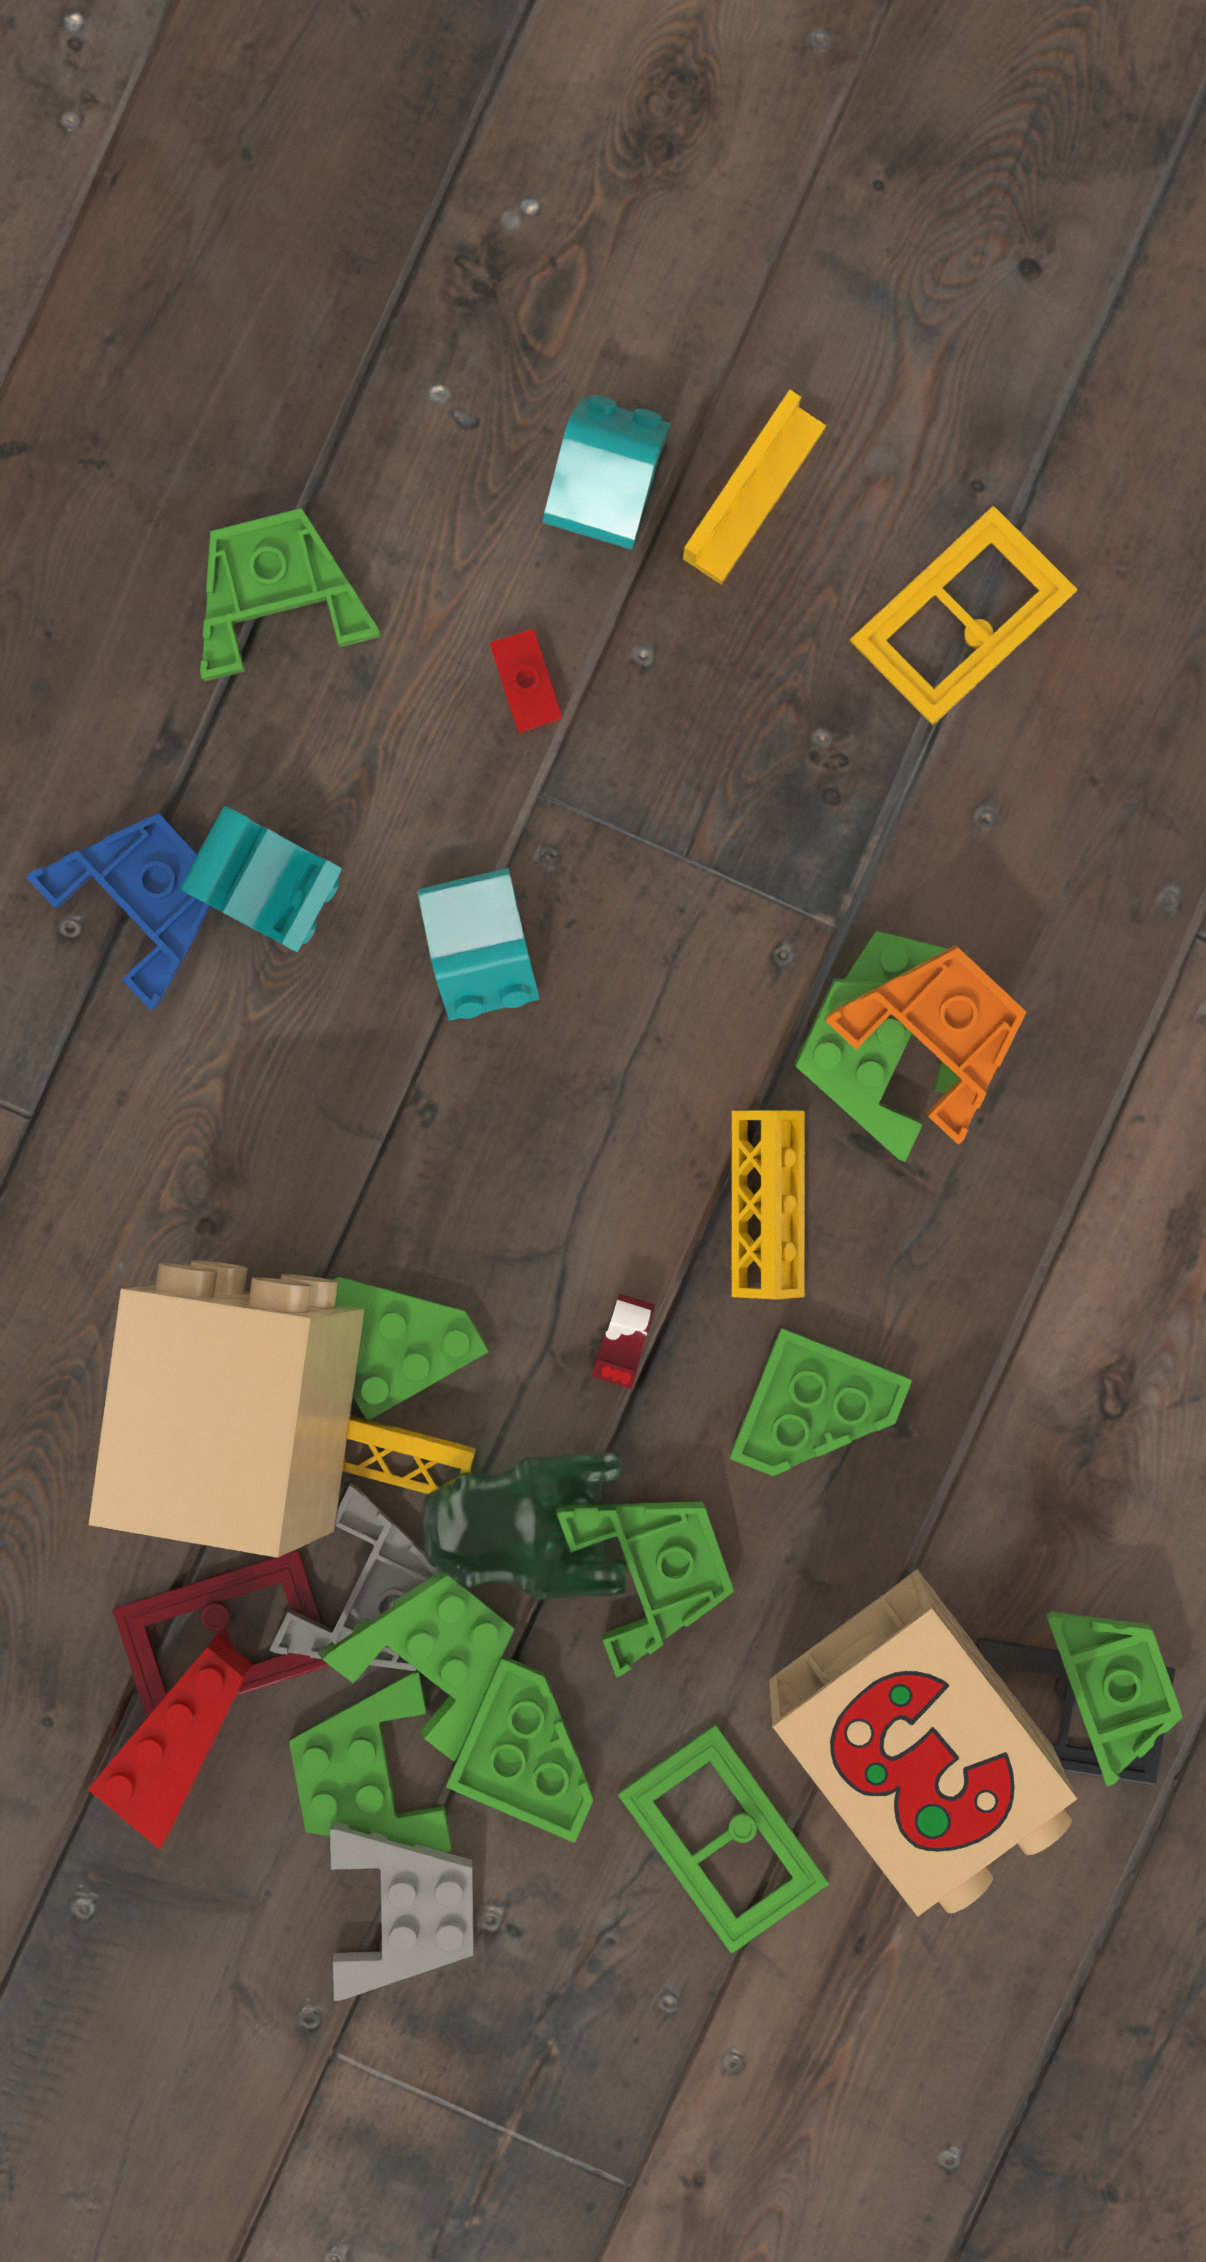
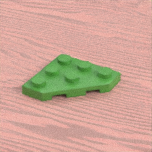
[334,1276,490,1421]
[729,1327,912,1476]
[446,1655,594,1843]

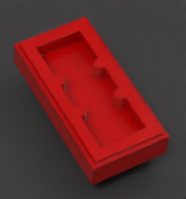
[489,629,563,734]

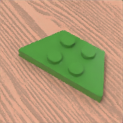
[1046,1612,1183,1787]

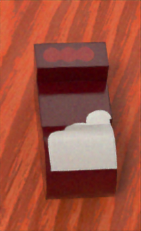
[592,1293,655,1390]

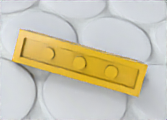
[683,390,826,585]
[732,1111,805,1299]
[342,1415,477,1503]

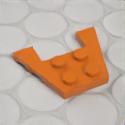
[824,945,1027,1145]

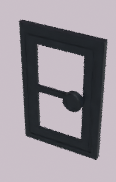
[978,1638,1175,1786]

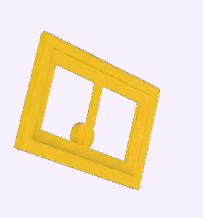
[849,506,1077,725]

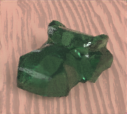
[423,1451,627,1600]

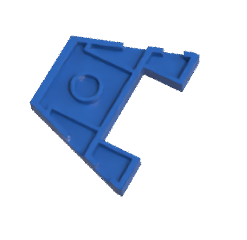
[26,813,212,1011]

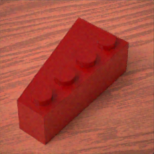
[88,1634,253,1850]

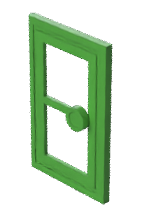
[617,1724,829,1953]

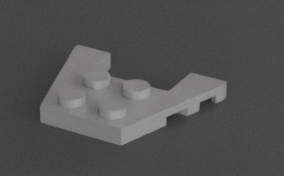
[270,1483,442,1671]
[330,1822,473,2001]

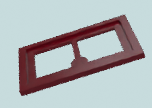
[112,1549,330,1717]

